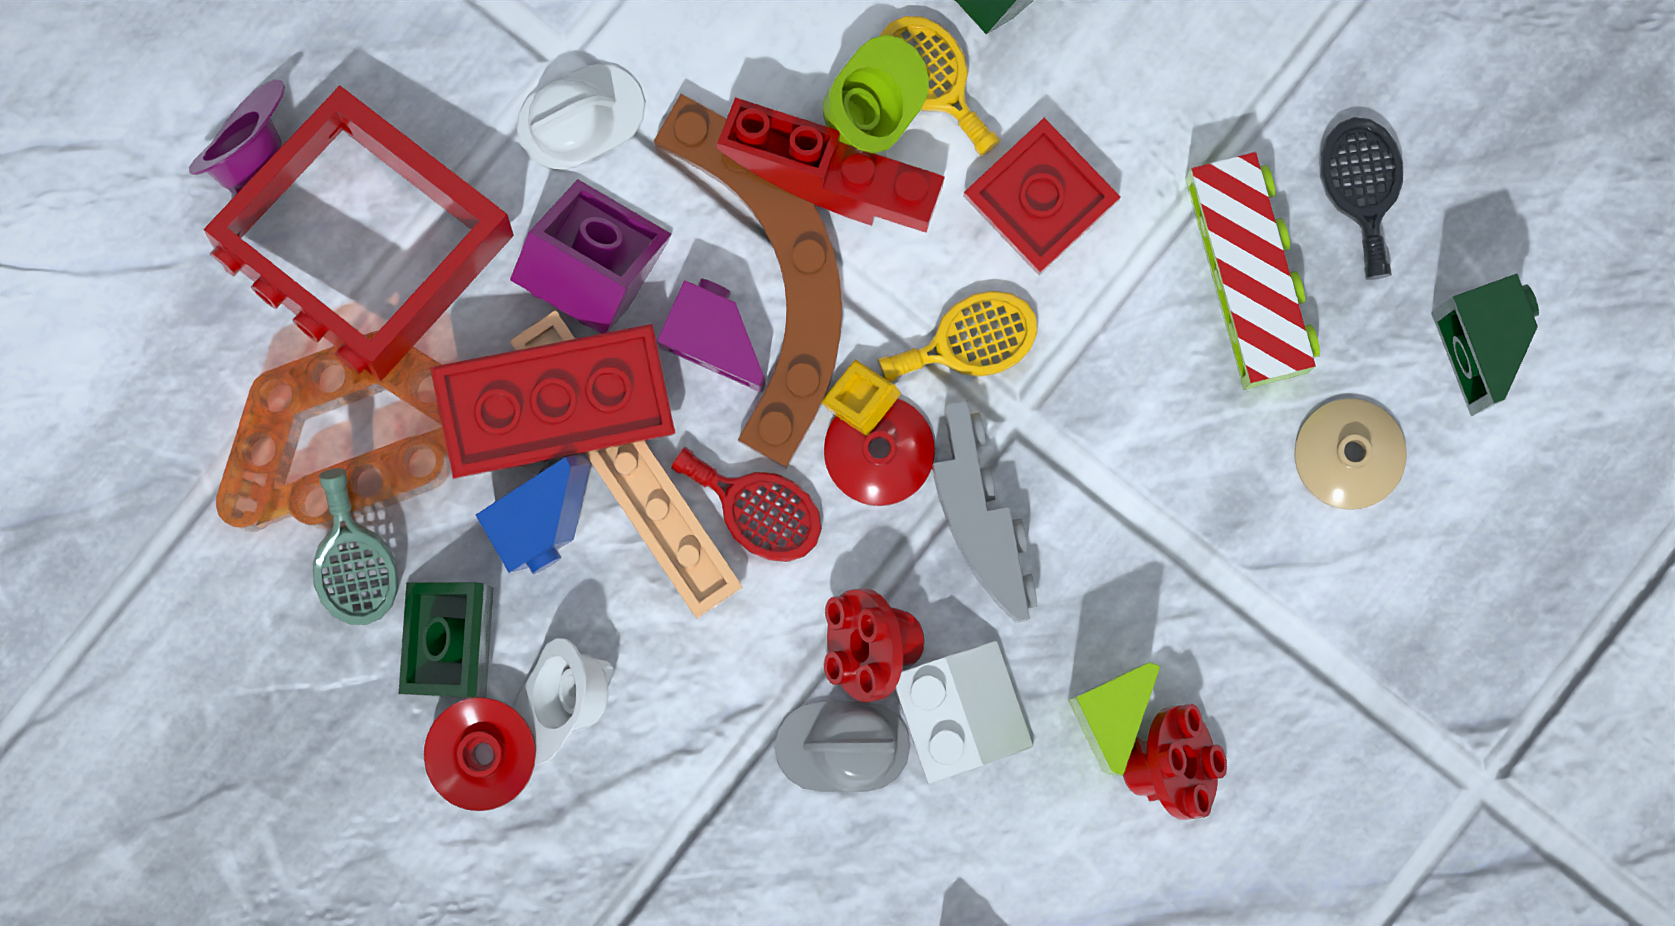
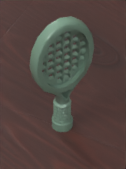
[313,468,398,625]

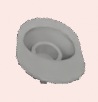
[774,701,910,792]

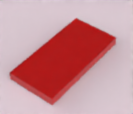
[430,324,675,480]

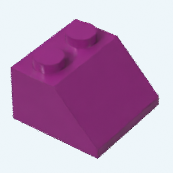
[510,179,672,334]

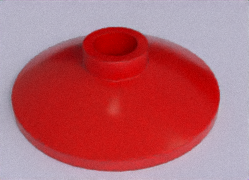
[824,398,935,506]
[424,698,536,811]

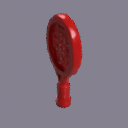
[671,447,822,562]

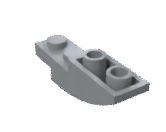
[932,400,1037,623]

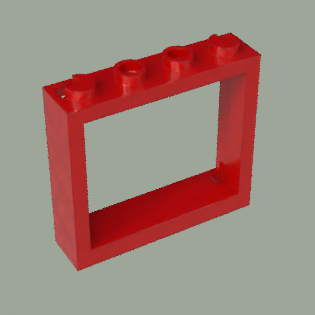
[203,85,514,382]

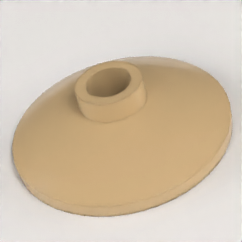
[1294,399,1407,510]

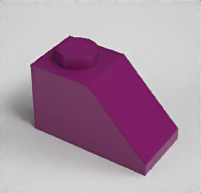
[657,278,765,393]

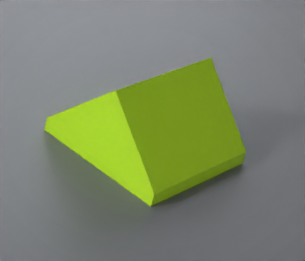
[1068,662,1161,776]

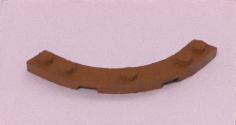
[654,94,842,469]

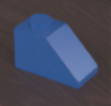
[475,454,591,575]

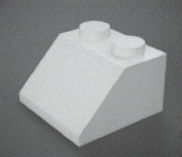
[895,641,1033,784]

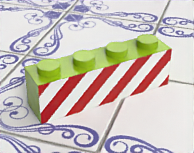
[1185,152,1320,390]

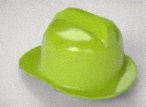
[822,35,929,153]

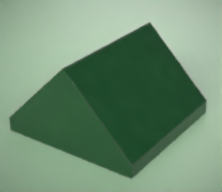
[398,582,494,698]

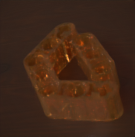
[216,331,451,532]

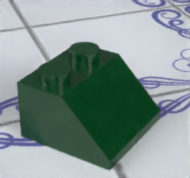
[1431,273,1539,416]

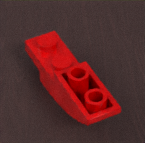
[717,97,945,233]

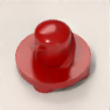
[824,588,925,702]
[1123,704,1227,820]

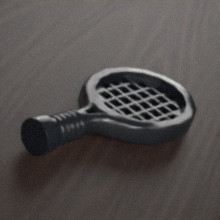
[1319,117,1403,280]

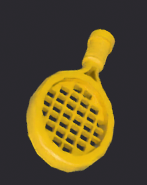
[880,16,1001,157]
[878,291,1038,382]

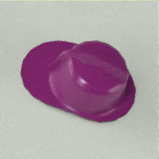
[189,79,285,196]

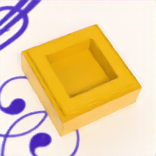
[821,359,901,436]

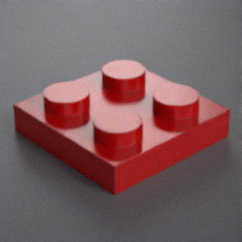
[963,117,1121,275]

